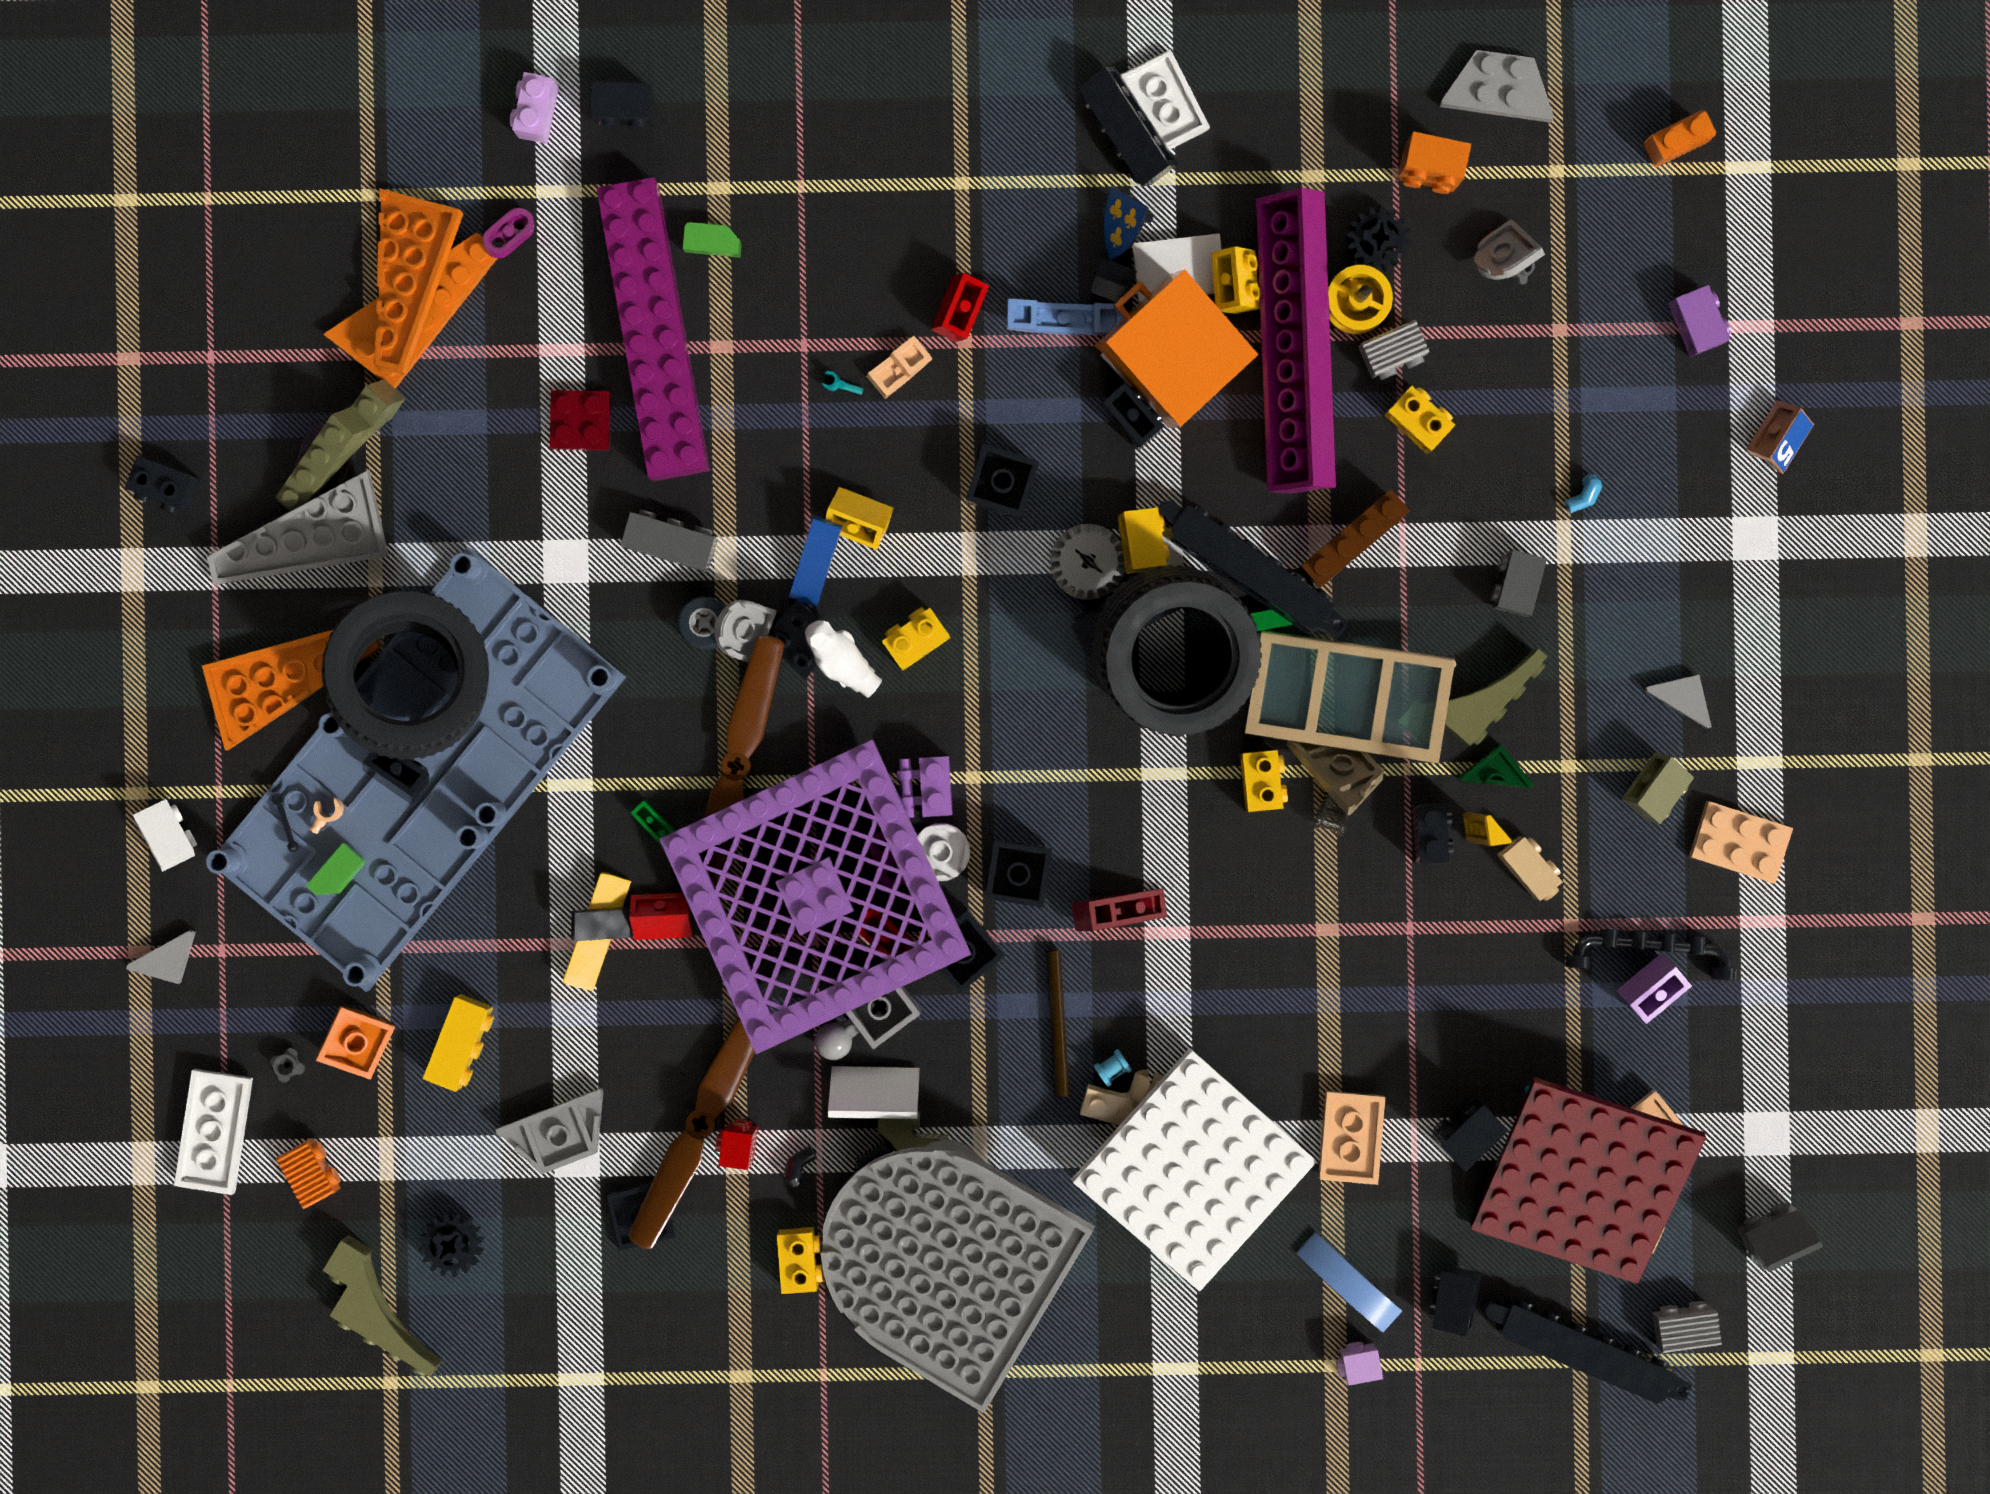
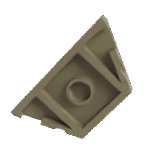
[1287,735,1384,816]

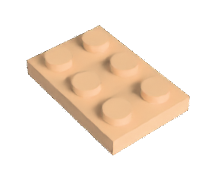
[1689,801,1793,884]
[1318,1091,1385,1185]

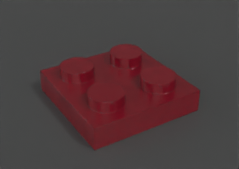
[550,390,611,451]

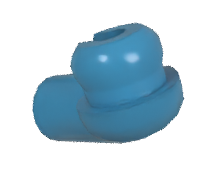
[1565,474,1602,513]

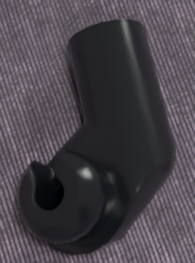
[783,1145,817,1188]

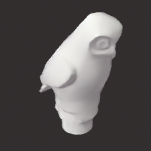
[805,620,882,698]

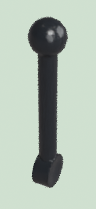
[271,793,299,852]

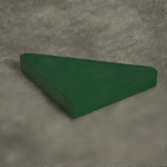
[1457,744,1535,788]

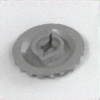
[1050,524,1125,600]

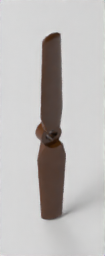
[700,635,784,888]
[628,1009,772,1249]

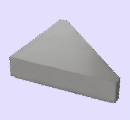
[1644,675,1712,728]
[126,930,196,984]

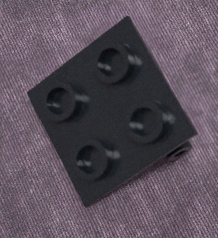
[769,599,819,679]

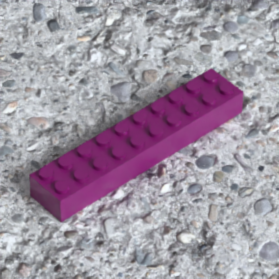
[596,177,710,481]
[1256,187,1336,494]

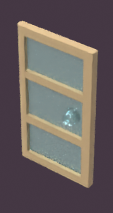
[1245,630,1456,764]

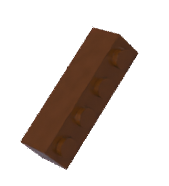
[1298,489,1410,589]

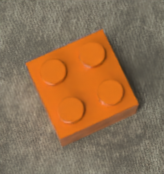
[1397,132,1471,194]

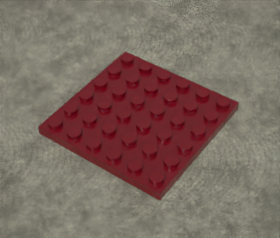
[1470,1077,1706,1284]

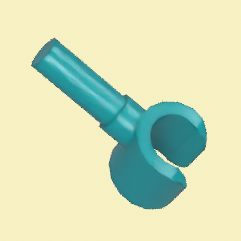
[821,371,864,395]

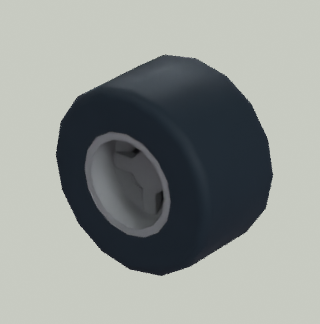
[677,596,726,650]

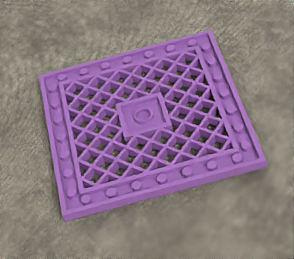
[660,740,971,1054]

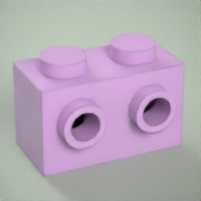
[510,72,559,144]

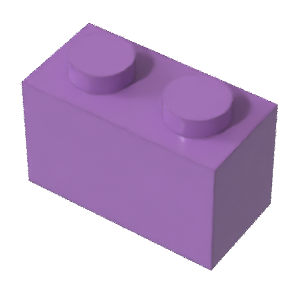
[1668,285,1731,357]
[1616,953,1692,1024]

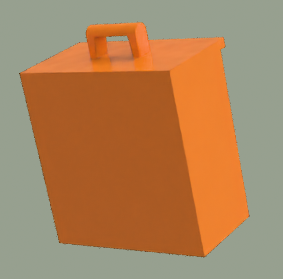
[1095,269,1258,428]

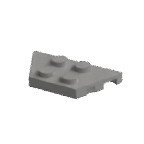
[1439,50,1554,122]
[495,1088,603,1175]

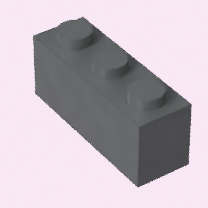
[620,509,718,573]

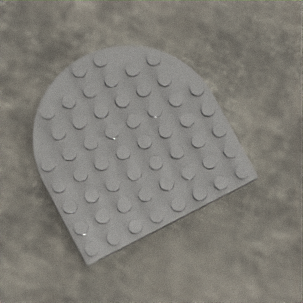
[821,1147,1095,1413]

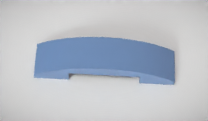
[1007,299,1123,335]
[1296,1231,1402,1332]

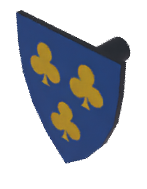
[1104,185,1153,260]

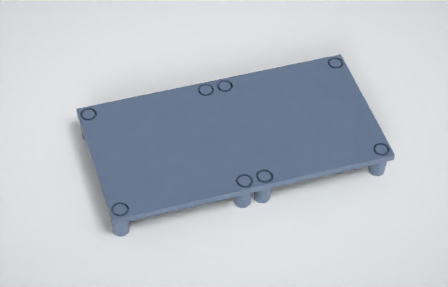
[206,547,627,992]

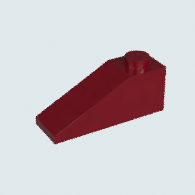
[1071,888,1167,931]

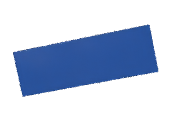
[789,516,843,607]

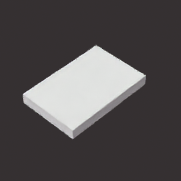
[1120,50,1210,150]
[1132,234,1221,303]
[828,1066,919,1119]

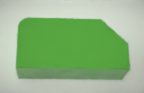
[683,222,742,258]
[306,843,365,895]

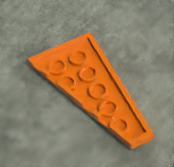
[375,188,463,376]
[324,233,498,389]
[202,630,381,750]

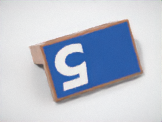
[1746,400,1814,474]

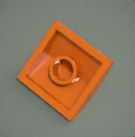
[316,1006,395,1080]

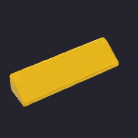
[1463,812,1512,846]
[563,872,631,991]

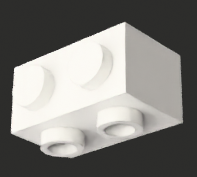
[133,799,197,872]

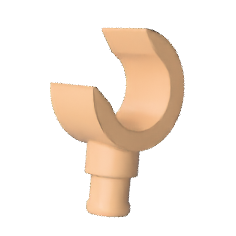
[309,797,344,834]

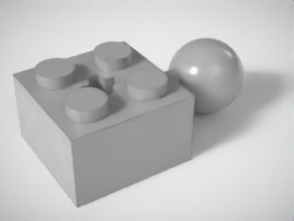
[815,986,922,1060]

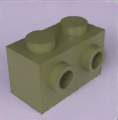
[1621,752,1694,824]

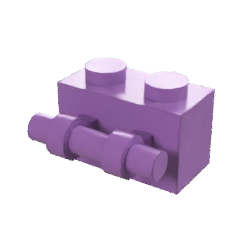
[897,756,953,818]

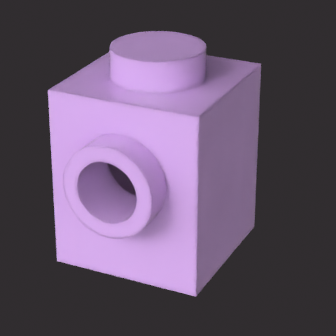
[1336,1342,1383,1386]

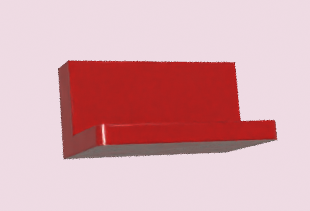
[629,893,692,940]

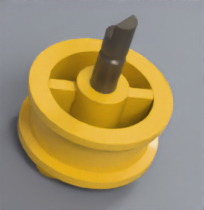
[1328,265,1393,335]

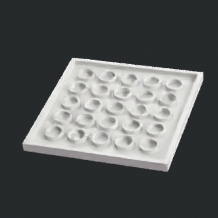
[1071,1048,1317,1291]

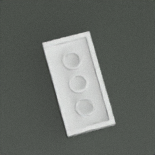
[174,1069,253,1195]

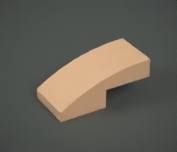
[867,336,932,399]

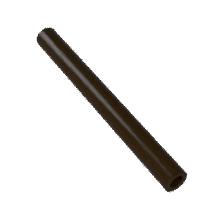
[1046,950,1070,1097]

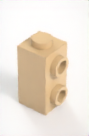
[1497,836,1562,901]

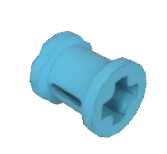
[1094,1049,1133,1087]

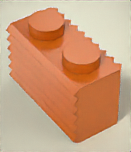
[1643,109,1716,168]
[276,1138,341,1209]

